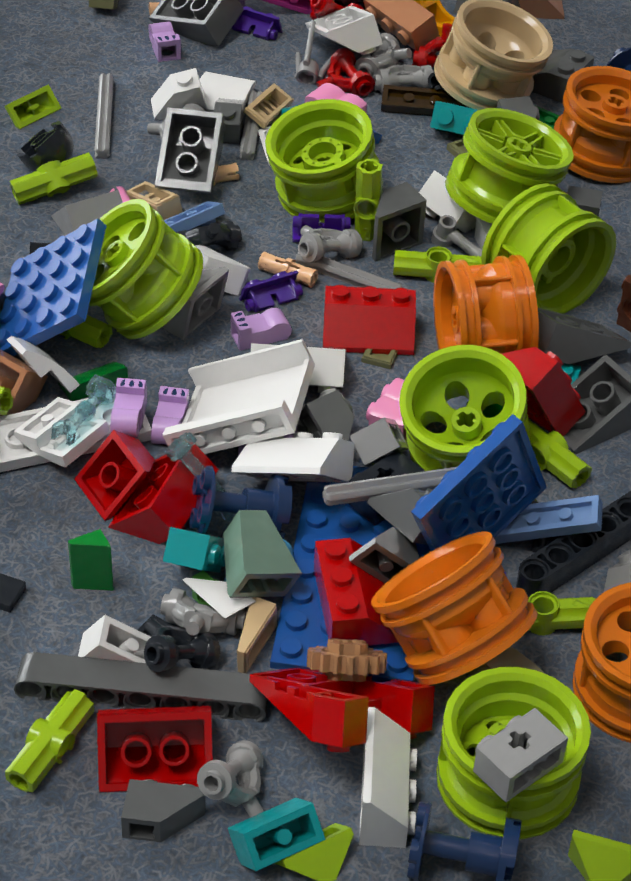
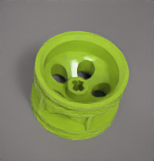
[89,199,203,339]
[399,345,531,471]

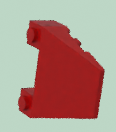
[249,668,435,753]

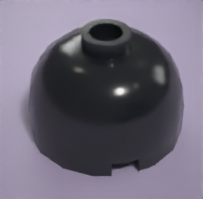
[17,121,74,172]

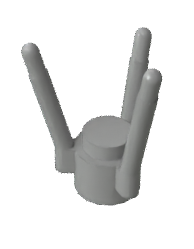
[294,20,331,84]

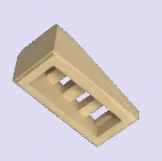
[243,83,294,129]
[127,181,183,220]
[237,597,277,673]

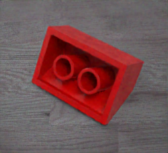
[323,285,416,355]
[502,347,585,437]
[108,442,219,544]
[314,538,398,645]
[97,706,213,792]

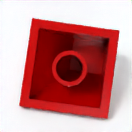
[74,430,155,521]

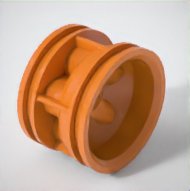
[554,66,631,183]
[433,255,539,354]
[371,531,538,685]
[572,582,631,743]

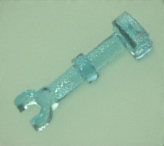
[51,374,116,446]
[165,432,236,522]

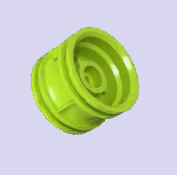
[265,99,383,223]
[445,108,574,224]
[481,183,616,314]
[436,667,591,839]

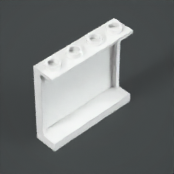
[162,339,315,454]

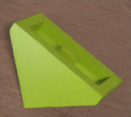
[4,84,61,129]
[274,823,354,881]
[568,830,631,881]

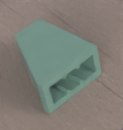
[223,510,302,598]

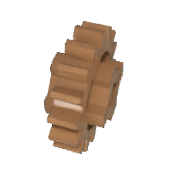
[306,638,387,682]

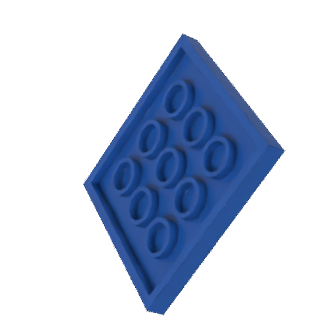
[0,218,107,356]
[411,414,547,551]

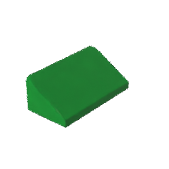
[58,361,128,401]
[68,529,114,591]

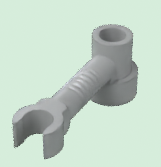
[431,215,482,256]

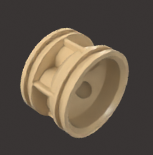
[434,0,553,110]

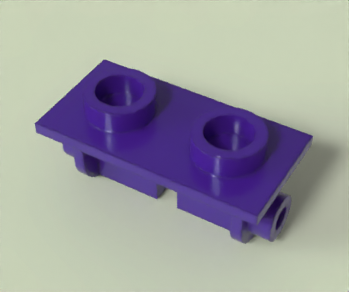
[232,6,283,41]
[292,213,351,242]
[239,270,303,313]

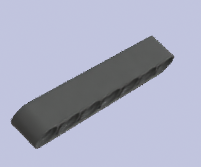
[14,652,268,722]

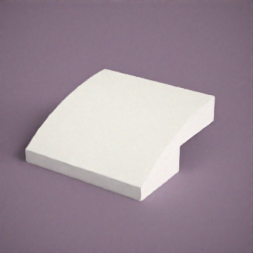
[200,72,256,112]
[6,336,80,393]
[13,397,110,467]

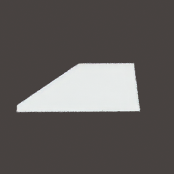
[182,578,256,618]

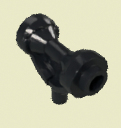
[176,221,242,251]
[144,618,220,672]

